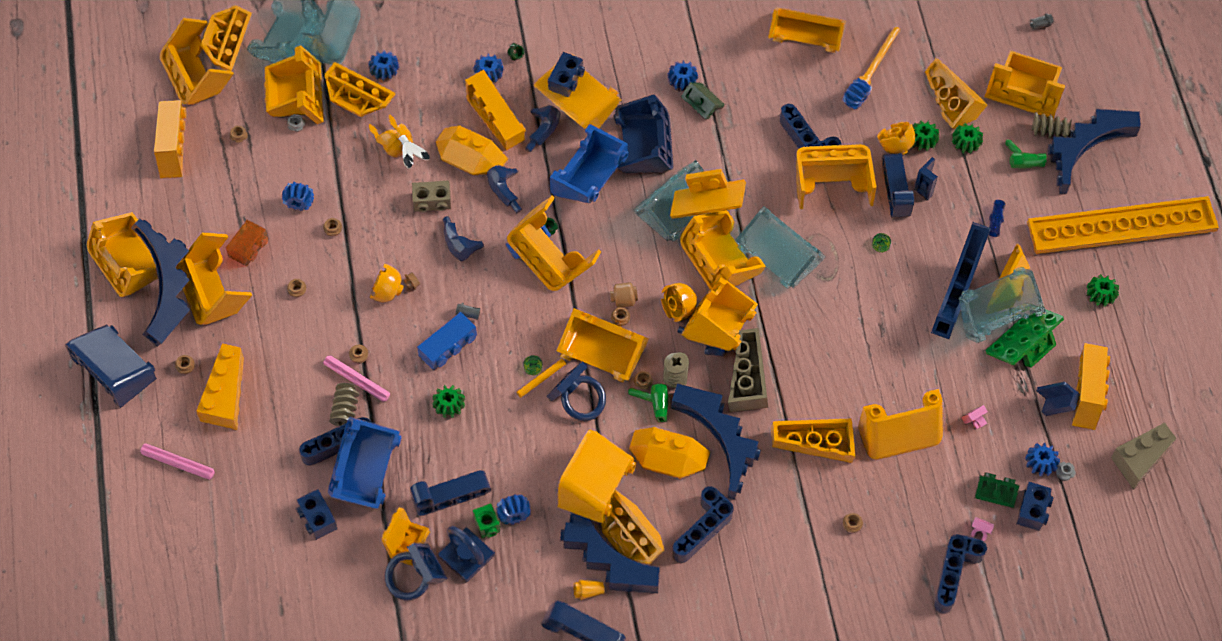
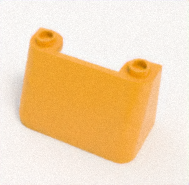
[534,54,622,129]
[680,210,766,289]
[87,212,158,297]
[681,276,758,351]
[556,308,649,383]
[858,389,943,460]
[558,429,636,523]

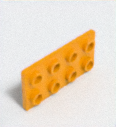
[670,169,746,219]

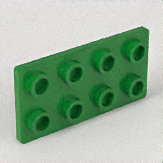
[985,306,1064,368]

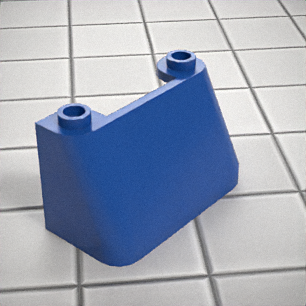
[550,124,629,204]
[328,417,402,509]

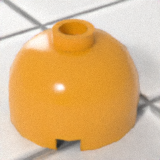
[877,121,915,155]
[369,263,404,303]
[661,283,697,322]

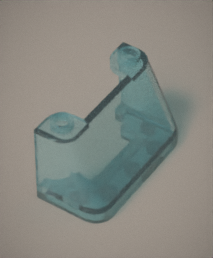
[247,0,325,63]
[303,0,361,64]
[633,160,704,242]
[735,206,826,289]
[959,267,1046,343]

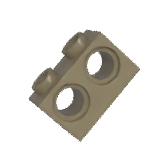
[412,181,451,212]

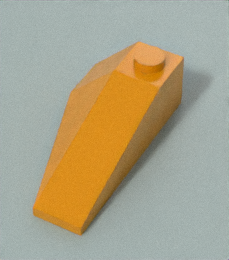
[925,58,988,129]

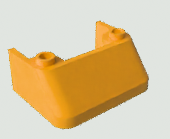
[768,7,846,53]
[160,18,234,105]
[796,144,876,209]
[507,195,601,291]
[176,232,252,325]

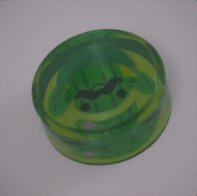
[872,233,891,253]
[523,355,543,376]

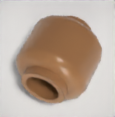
[610,282,638,308]

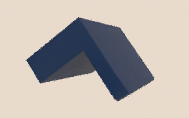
[914,157,938,200]
[1036,381,1080,416]

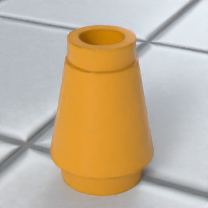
[573,580,604,600]

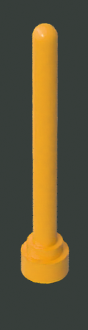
[858,26,900,85]

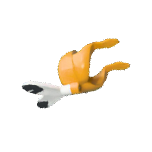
[369,114,430,169]

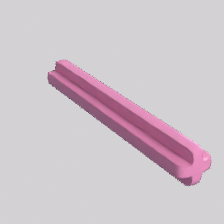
[323,356,390,402]
[140,444,215,480]

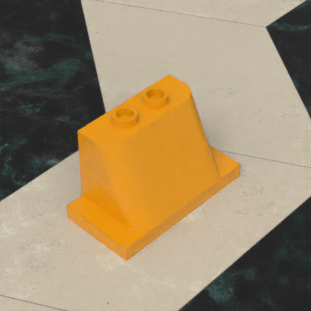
[264,45,324,125]
[984,51,1065,119]

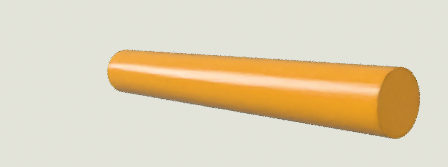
[516,358,566,398]

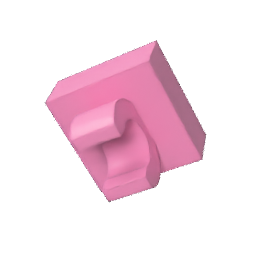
[961,405,988,429]
[971,517,994,541]

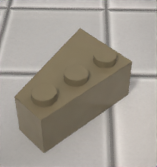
[1111,423,1176,490]

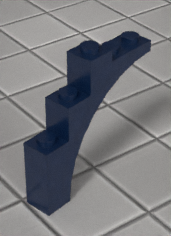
[1047,109,1141,194]
[131,218,190,347]
[931,222,991,339]
[671,383,761,500]
[560,512,660,594]

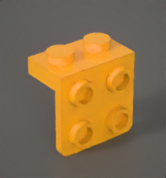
[382,507,430,566]

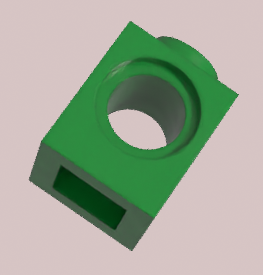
[472,503,500,538]

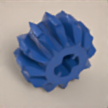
[368,50,399,81]
[473,53,504,83]
[668,60,698,91]
[842,78,872,110]
[282,182,314,211]
[1025,442,1060,477]
[497,494,531,525]

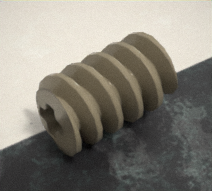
[1031,112,1072,138]
[663,352,689,388]
[329,383,359,426]

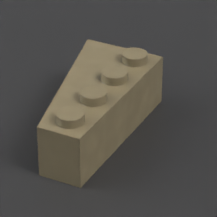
[728,328,768,412]

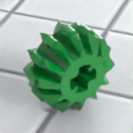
[912,120,939,151]
[952,123,983,154]
[1086,274,1119,307]
[432,384,465,418]

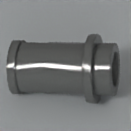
[1030,13,1054,30]
[455,303,481,320]

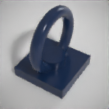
[547,362,606,421]
[438,526,495,583]
[385,543,448,601]

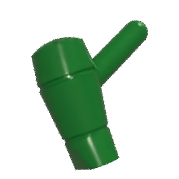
[1005,139,1047,169]
[628,384,669,423]

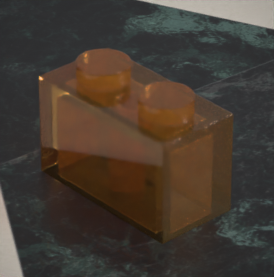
[226,219,268,266]

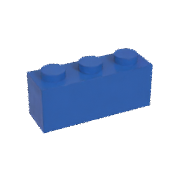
[417,312,477,371]

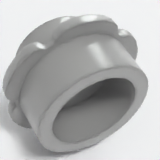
[287,114,305,131]
[1056,462,1076,481]

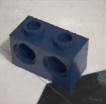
[548,52,585,97]
[1016,482,1054,531]
[296,489,338,540]

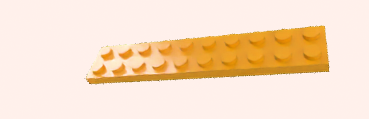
[1027,196,1219,254]

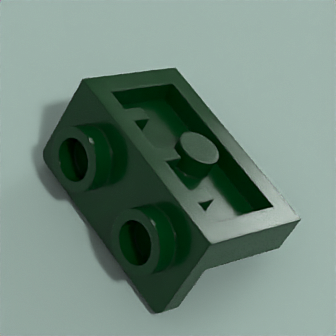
[974,472,1020,508]

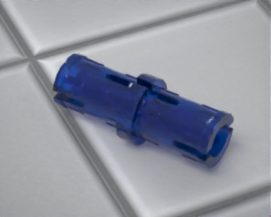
[989,200,1006,237]

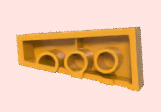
[465,70,526,151]
[154,100,186,178]
[196,343,244,430]
[1072,343,1110,430]
[771,418,855,463]

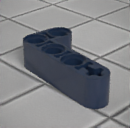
[779,103,842,149]
[882,153,914,218]
[299,417,372,466]
[410,470,492,516]
[672,486,734,563]
[934,534,987,614]
[541,601,626,641]

